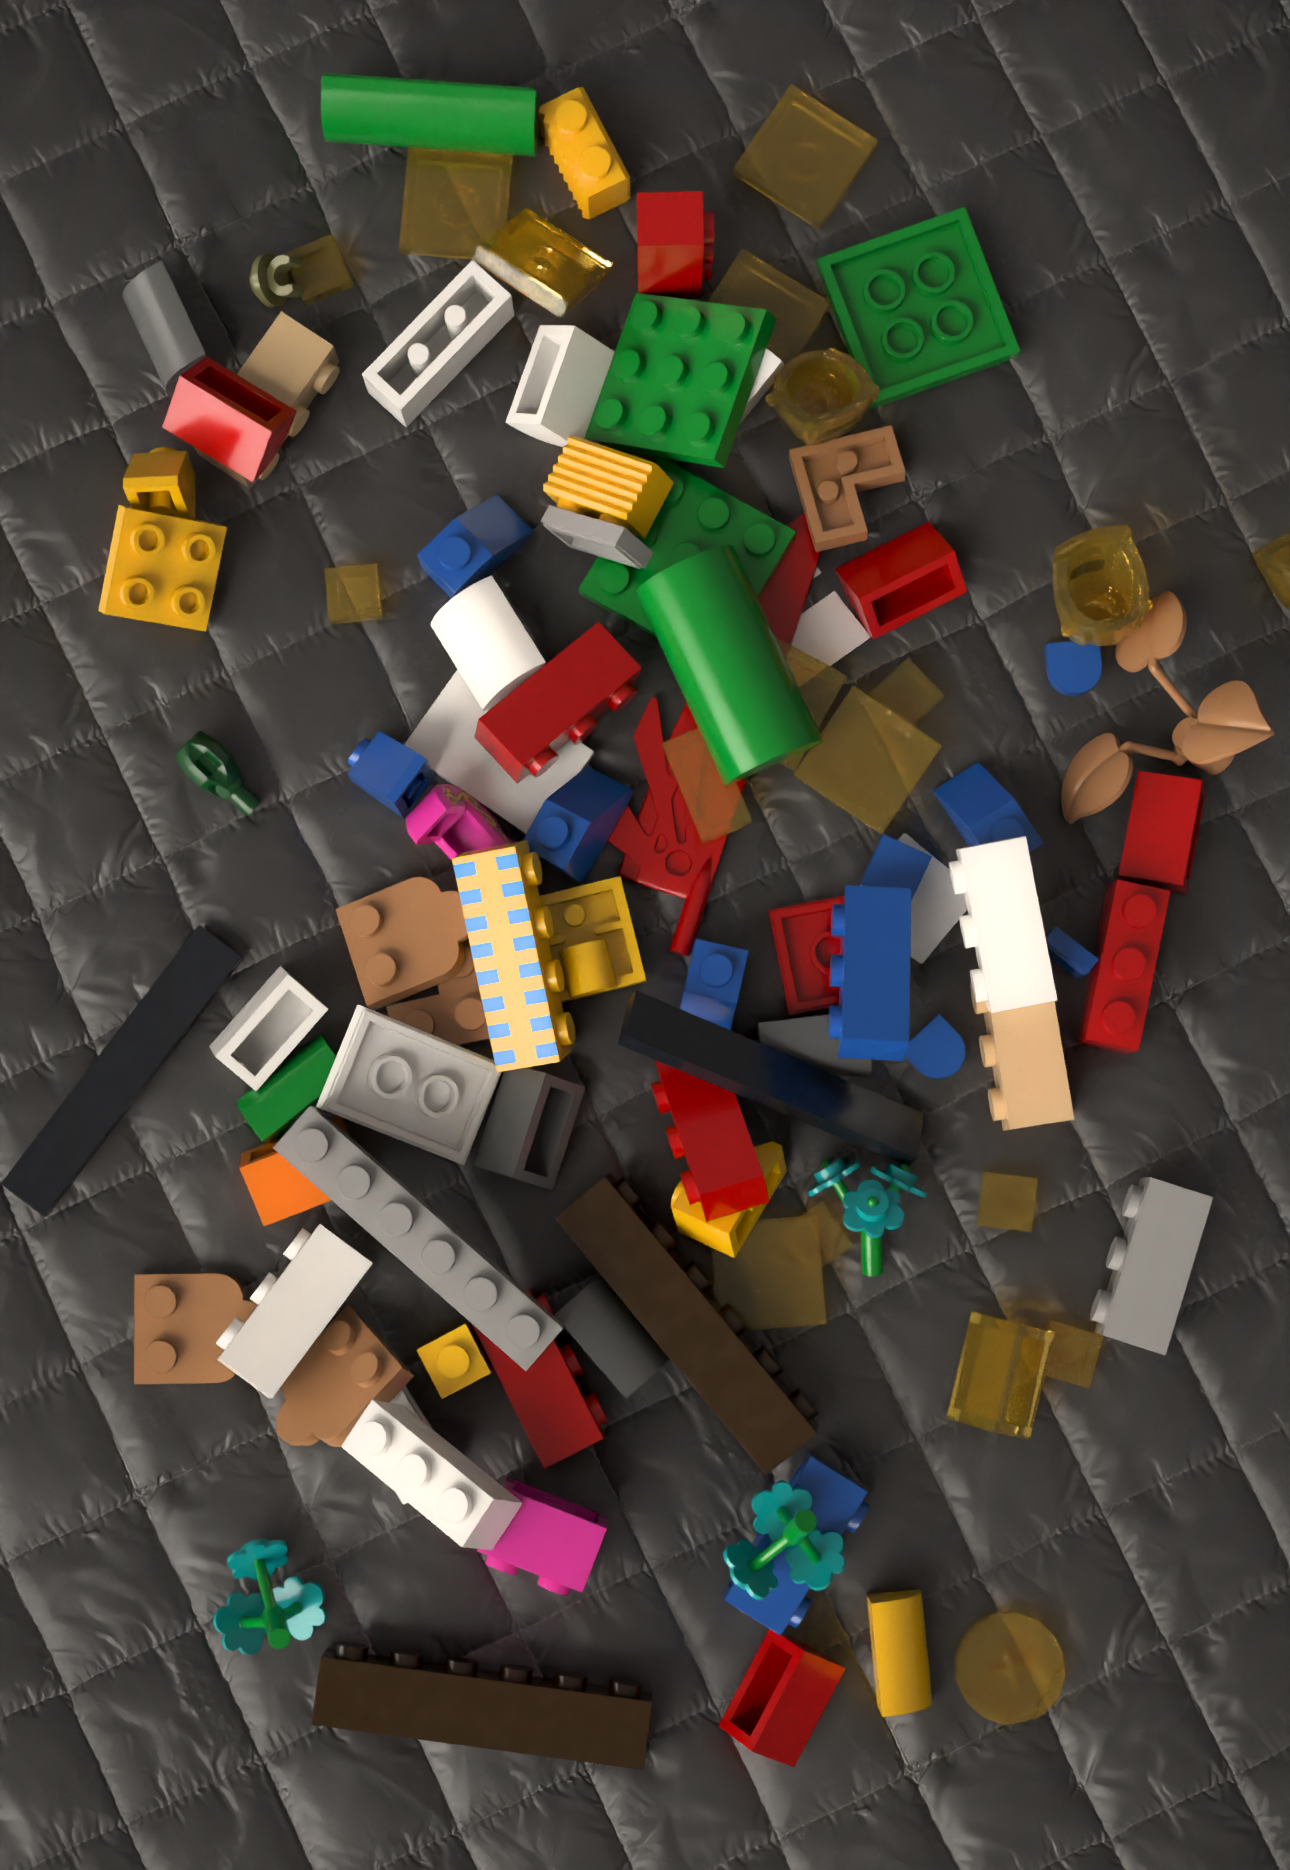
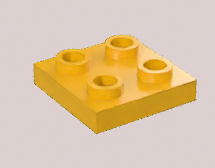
[98,505,227,632]
[539,876,646,1003]

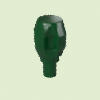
[175,731,262,817]

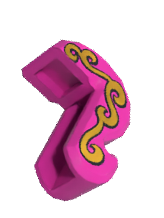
[406,784,516,860]

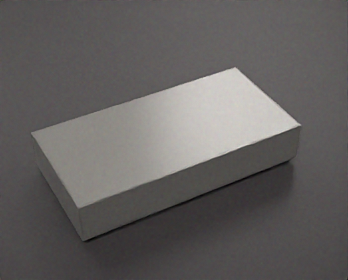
[541,505,654,569]

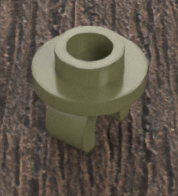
[249,253,305,308]

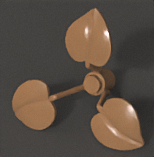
[1061,591,1274,825]

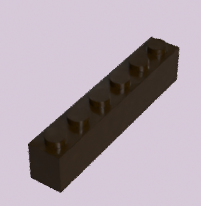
[554,1173,819,1475]
[311,1642,652,1770]

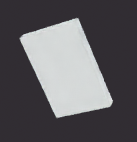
[404,669,594,835]
[316,1005,502,1165]

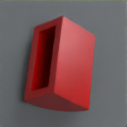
[162,356,297,482]
[835,522,967,640]
[1118,770,1207,894]
[718,1629,846,1767]

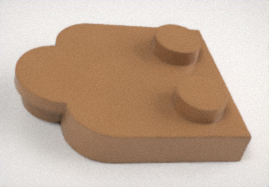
[336,877,469,1010]
[134,1273,258,1384]
[276,1305,414,1447]

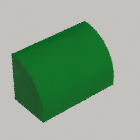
[236,1034,338,1143]

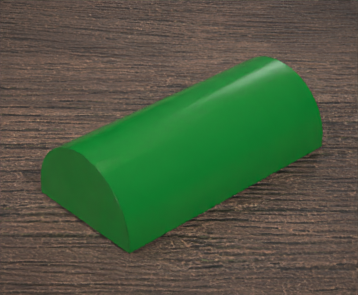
[321,73,542,157]
[636,545,824,787]

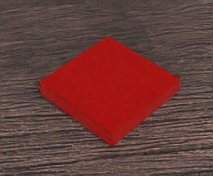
[768,896,843,1016]

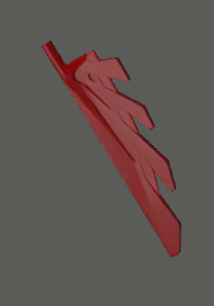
[607,513,822,957]

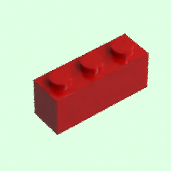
[637,191,714,299]
[474,622,642,784]
[1075,879,1171,1054]
[650,1060,770,1222]
[472,1288,609,1469]

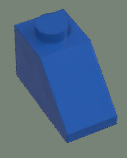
[417,494,534,599]
[347,731,435,819]
[933,762,1044,855]
[523,766,635,885]
[680,938,749,1031]

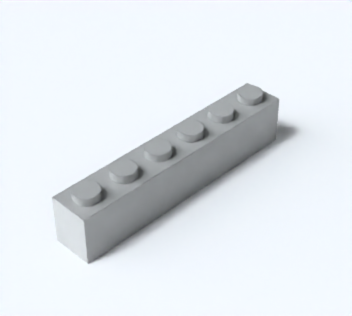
[273,1106,565,1371]

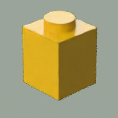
[417,1322,494,1399]

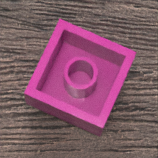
[477,1476,609,1596]

